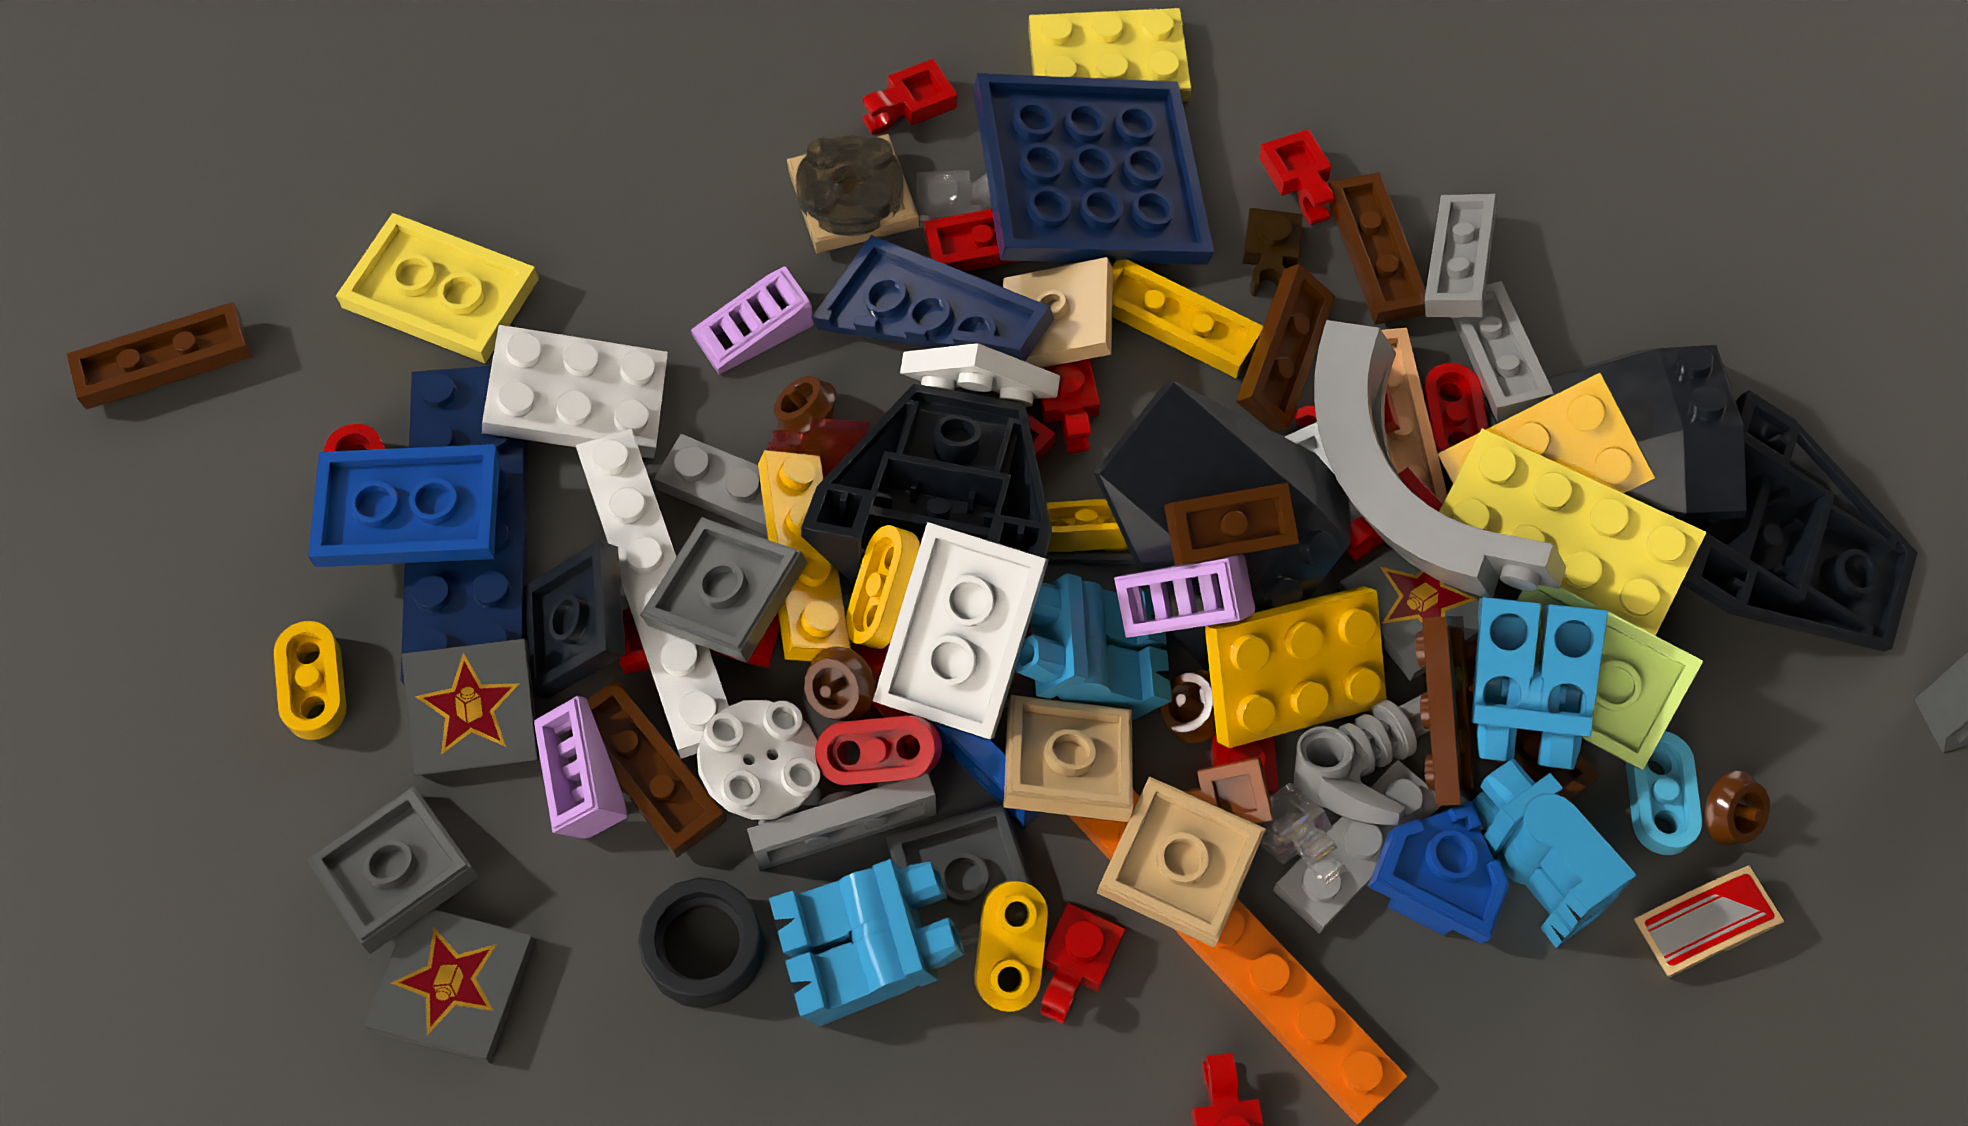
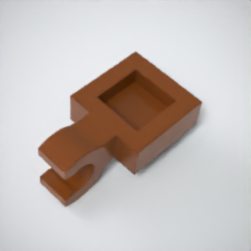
[1181,756,1275,824]

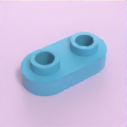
[1626,731,1702,855]

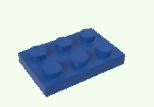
[308,444,500,567]

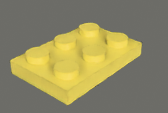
[1029,8,1191,102]
[336,213,539,364]

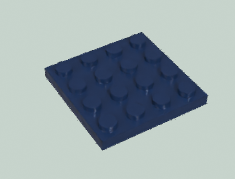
[973,73,1214,265]

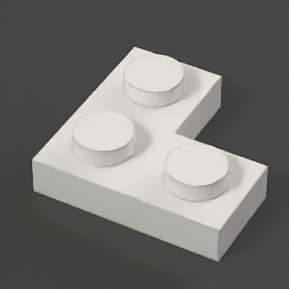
[900,343,1060,407]

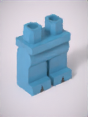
[1016,573,1172,721]
[1470,597,1608,769]
[1472,758,1636,948]
[769,859,964,1026]

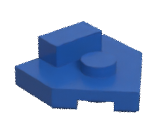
[1368,801,1510,944]

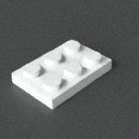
[482,325,668,459]
[873,522,1049,740]

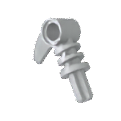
[1294,695,1430,825]

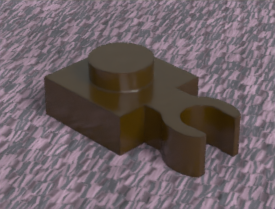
[1243,208,1303,297]

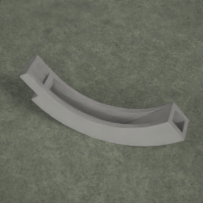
[1314,320,1566,598]

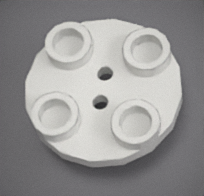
[697,700,821,820]

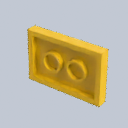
[1438,373,1655,493]
[1205,586,1387,748]

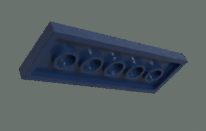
[400,366,528,684]

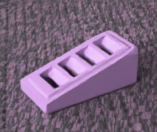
[691,266,814,375]
[1114,554,1255,638]
[534,696,628,839]

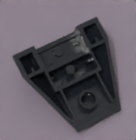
[1483,345,1747,521]
[1093,380,1351,670]
[801,383,1052,585]
[1681,390,1918,652]

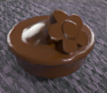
[774,376,837,437]
[804,646,875,722]
[1160,669,1216,743]
[1704,770,1770,846]

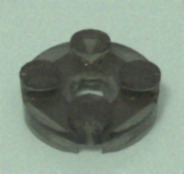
[796,135,904,236]

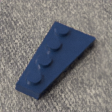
[811,235,1054,362]

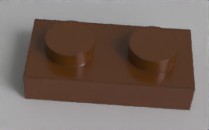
[1164,482,1299,566]

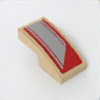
[1634,865,1784,978]

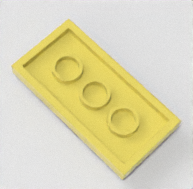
[1439,428,1707,636]

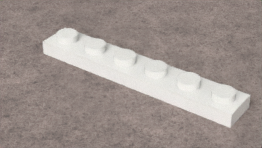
[576,428,729,759]

